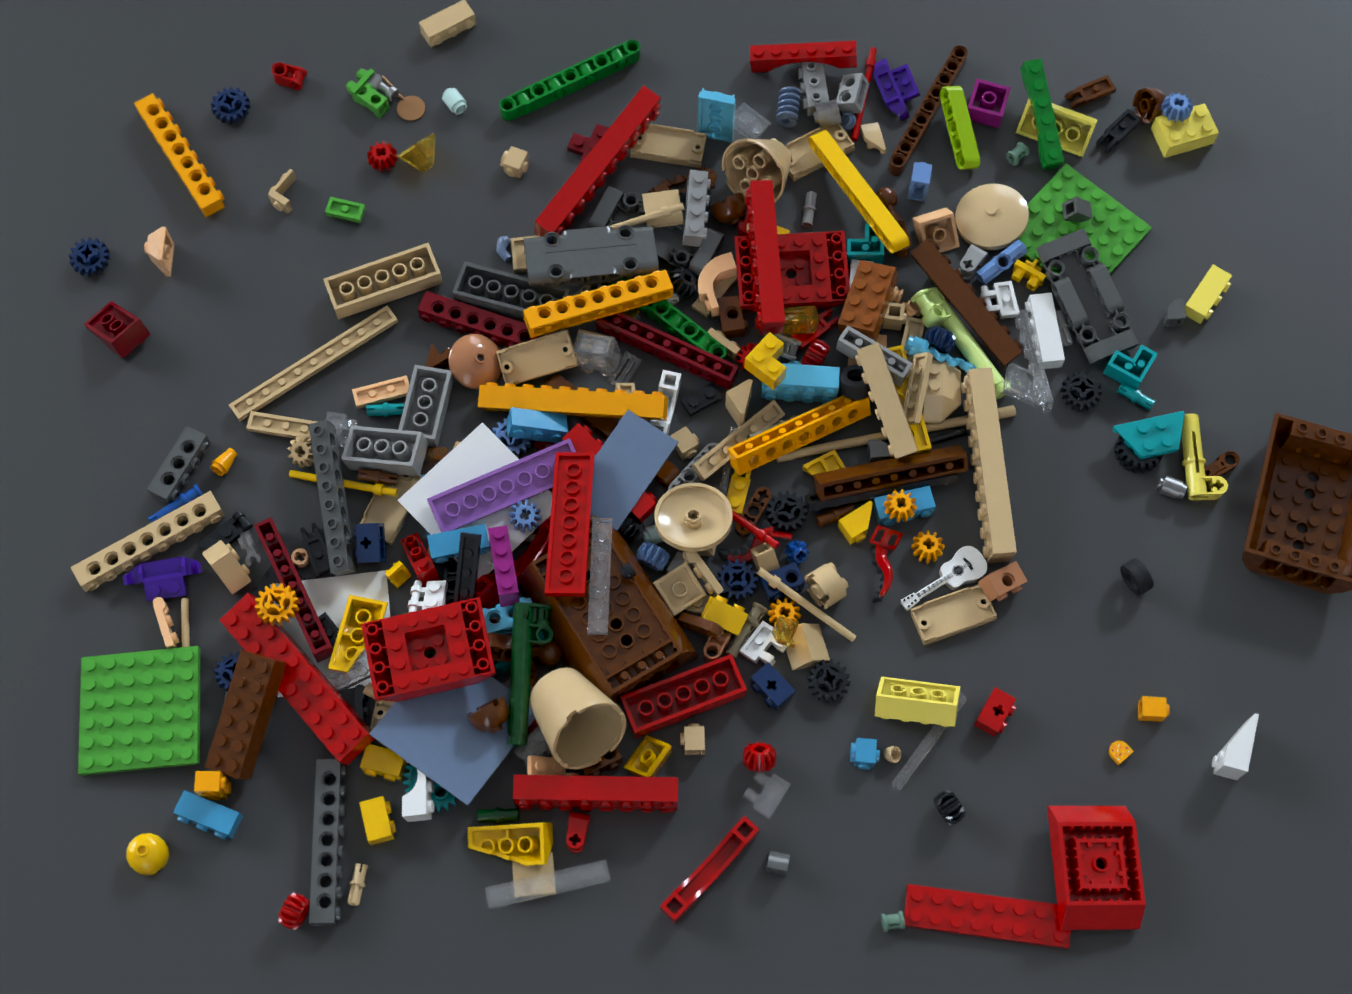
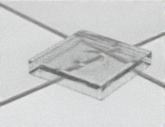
[1003,362,1043,408]

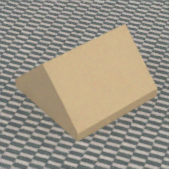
[725,379,753,427]
[781,623,830,671]

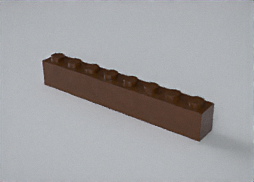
[910,238,1023,368]
[813,444,968,501]

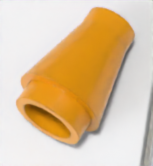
[210,448,238,476]

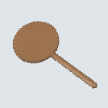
[382,76,425,121]

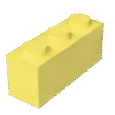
[1185,264,1232,324]

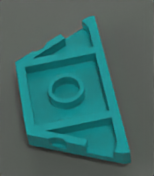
[1112,411,1185,459]

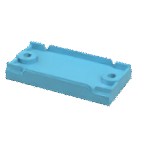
[697,88,736,143]

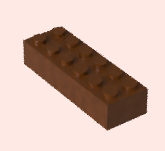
[205,650,287,780]

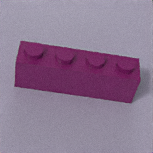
[488,525,520,607]

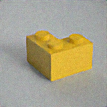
[744,332,787,390]

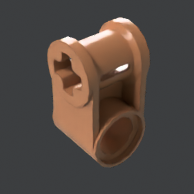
[703,631,733,663]

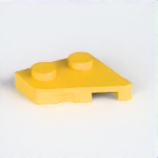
[802,449,846,477]

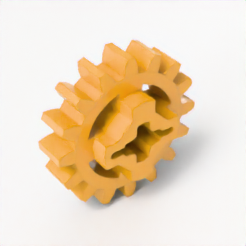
[255,583,299,626]

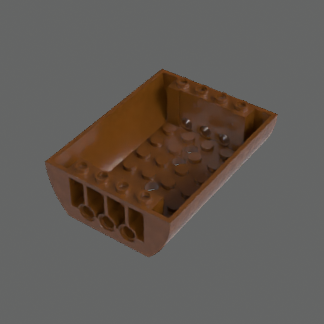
[1242,412,1352,594]
[517,523,698,704]

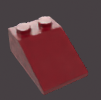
[83,301,150,359]

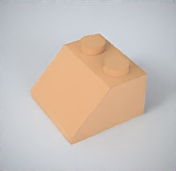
[912,208,960,253]

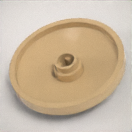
[955,184,1029,250]
[654,483,733,552]

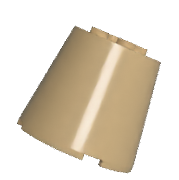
[529,668,626,769]

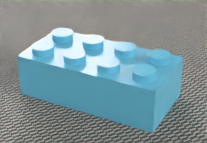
[761,363,840,404]

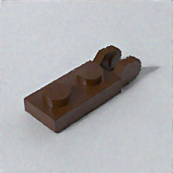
[1064,75,1116,109]

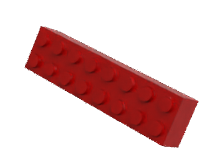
[745,180,785,335]
[513,775,678,813]

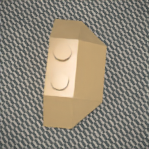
[922,358,961,424]

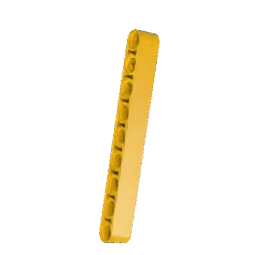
[808,130,909,253]

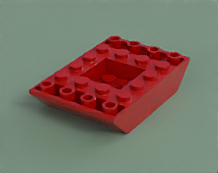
[734,231,850,313]
[361,597,496,702]
[1047,806,1146,930]

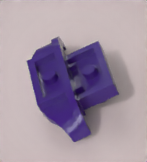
[873,58,920,121]
[123,557,202,601]

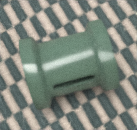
[1006,142,1030,166]
[881,911,905,933]

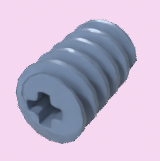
[775,87,801,128]

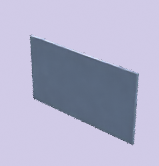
[591,410,678,531]

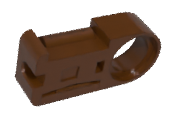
[1204,451,1240,477]

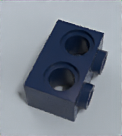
[759,562,805,602]

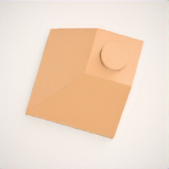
[144,227,174,277]

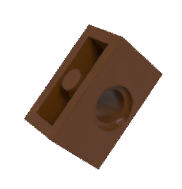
[717,295,748,339]

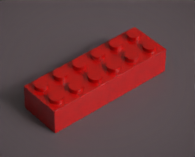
[620,654,747,739]

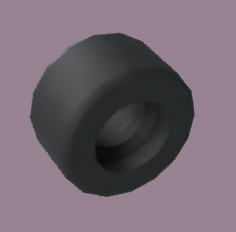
[839,364,871,400]

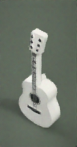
[900,546,987,611]

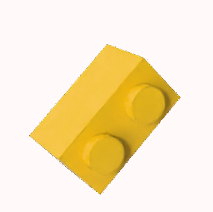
[700,595,749,635]
[360,744,407,782]
[359,796,397,845]

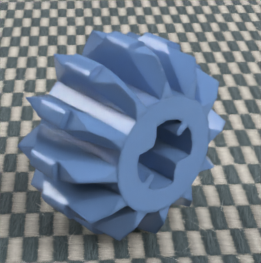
[1161,92,1193,123]
[509,500,542,533]
[636,542,670,571]

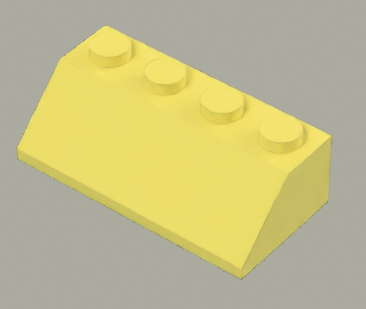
[1016,99,1098,157]
[875,677,960,727]

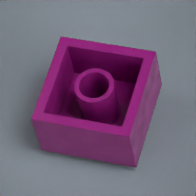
[968,78,1011,128]

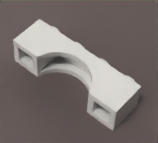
[650,370,681,435]
[402,761,434,822]

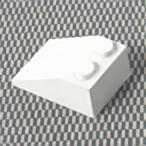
[1212,713,1259,781]

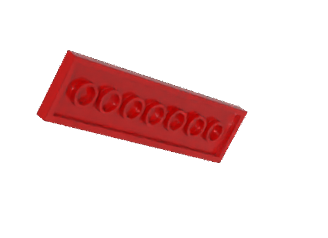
[544,452,595,597]
[904,884,1071,949]

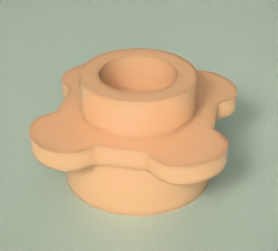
[902,300,921,317]

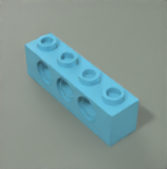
[482,597,532,634]

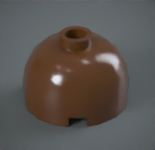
[1133,87,1166,123]
[710,192,747,225]
[467,696,508,734]

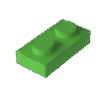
[325,197,366,223]

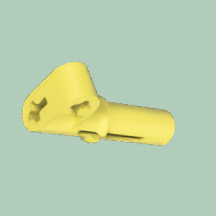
[1181,414,1228,500]

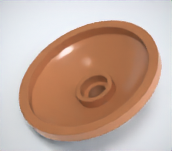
[448,334,502,389]

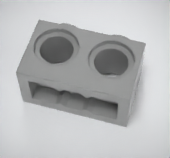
[836,73,869,114]

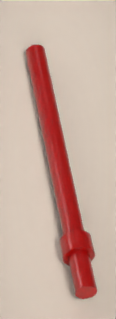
[851,47,877,141]
[732,510,780,549]

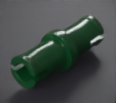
[477,807,520,823]

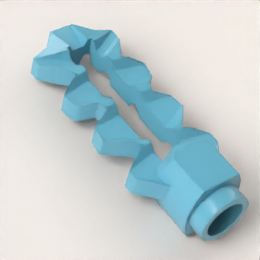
[904,335,977,373]

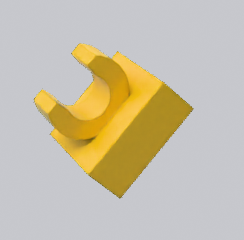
[385,561,412,589]

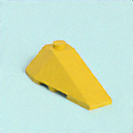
[328,595,388,673]
[468,822,553,865]

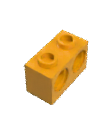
[194,771,231,800]

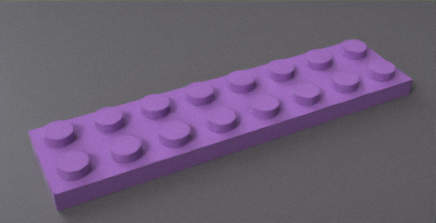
[427,438,576,533]

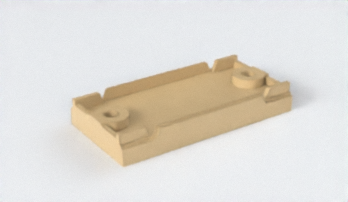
[785,123,855,182]
[630,124,707,168]
[496,330,579,385]
[359,474,422,545]
[909,584,997,646]

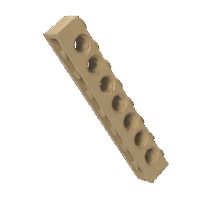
[71,491,225,592]

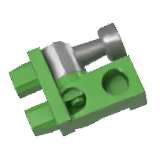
[346,68,399,119]

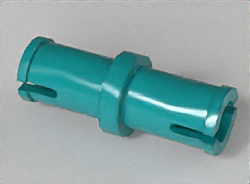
[1117,382,1156,411]
[366,402,405,417]

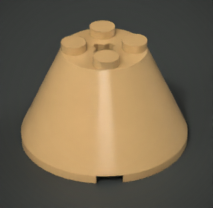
[722,138,792,202]

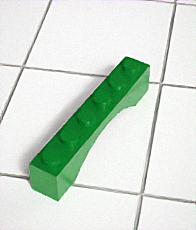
[1020,58,1064,171]

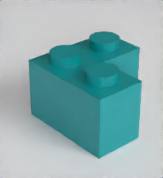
[846,223,884,266]
[1103,344,1158,390]

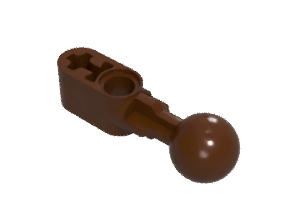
[876,187,912,258]
[488,633,562,666]

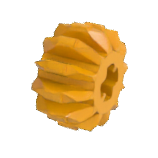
[884,489,917,523]
[911,530,945,564]
[768,598,801,632]

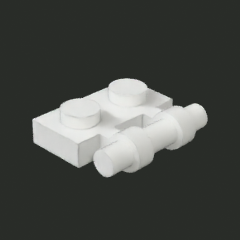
[980,281,1020,319]
[407,580,448,613]

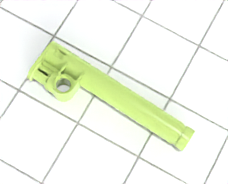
[911,287,1011,400]

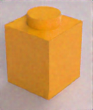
[1138,696,1170,722]

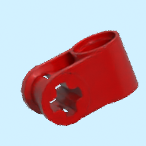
[271,62,308,90]
[566,812,590,853]

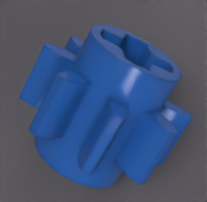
[784,539,810,565]

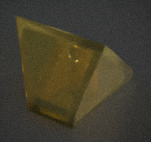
[397,133,436,172]

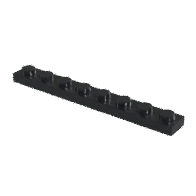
[805,473,958,511]

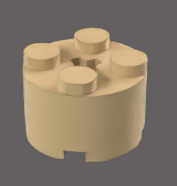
[804,562,849,609]

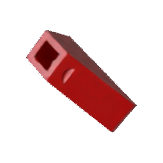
[399,532,441,587]

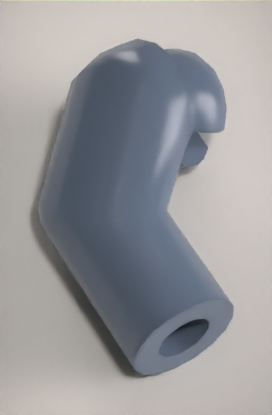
[496,236,512,263]

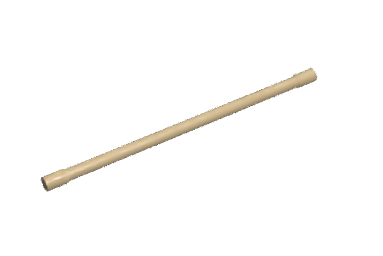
[776,405,1016,463]

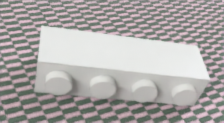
[1025,293,1065,370]

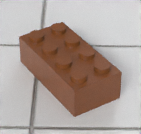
[838,260,898,341]

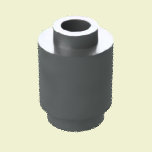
[1157,475,1187,499]

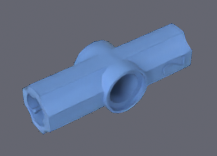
[975,240,1028,285]

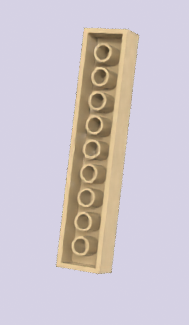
[961,368,1017,563]

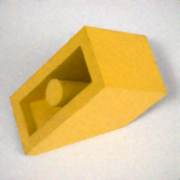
[837,500,873,545]

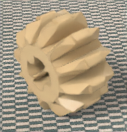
[287,435,314,467]

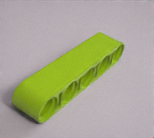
[940,86,980,170]

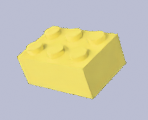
[1151,103,1219,158]

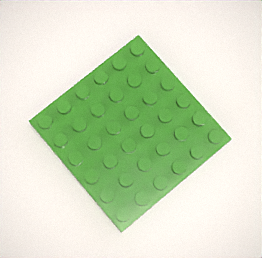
[1019,163,1152,274]
[78,646,201,776]

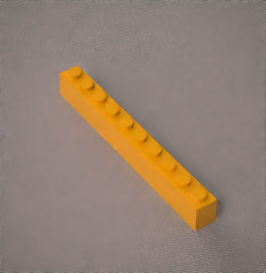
[478,382,668,421]

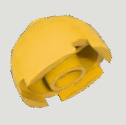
[126,833,169,875]

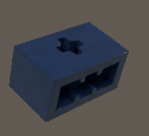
[354,523,386,563]
[750,662,795,711]

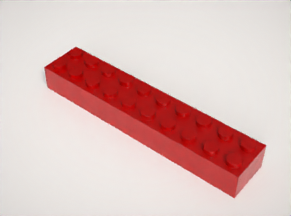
[534,85,661,245]
[220,593,375,765]

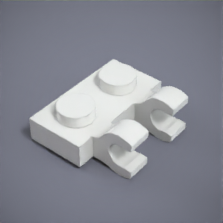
[740,621,787,666]

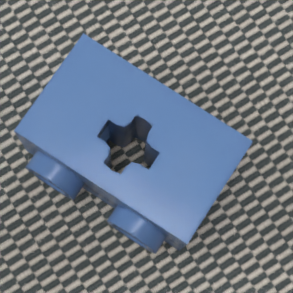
[907,162,932,202]

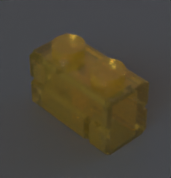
[781,306,819,335]

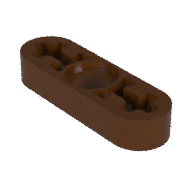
[736,487,772,537]
[677,612,724,639]

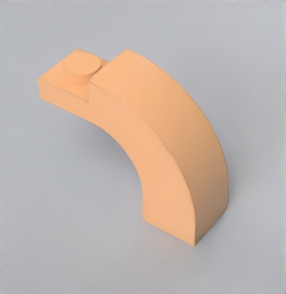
[698,252,737,317]

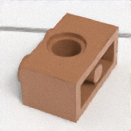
[978,561,1028,602]

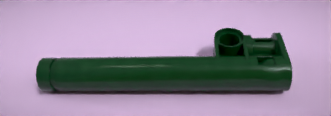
[507,602,553,746]

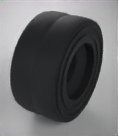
[1120,558,1154,596]

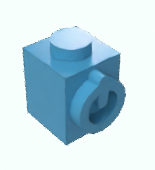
[850,738,880,770]

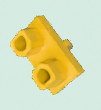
[1011,259,1046,291]

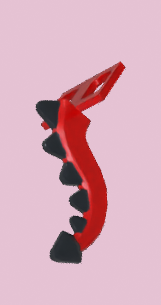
[718,520,792,563]
[869,525,903,603]

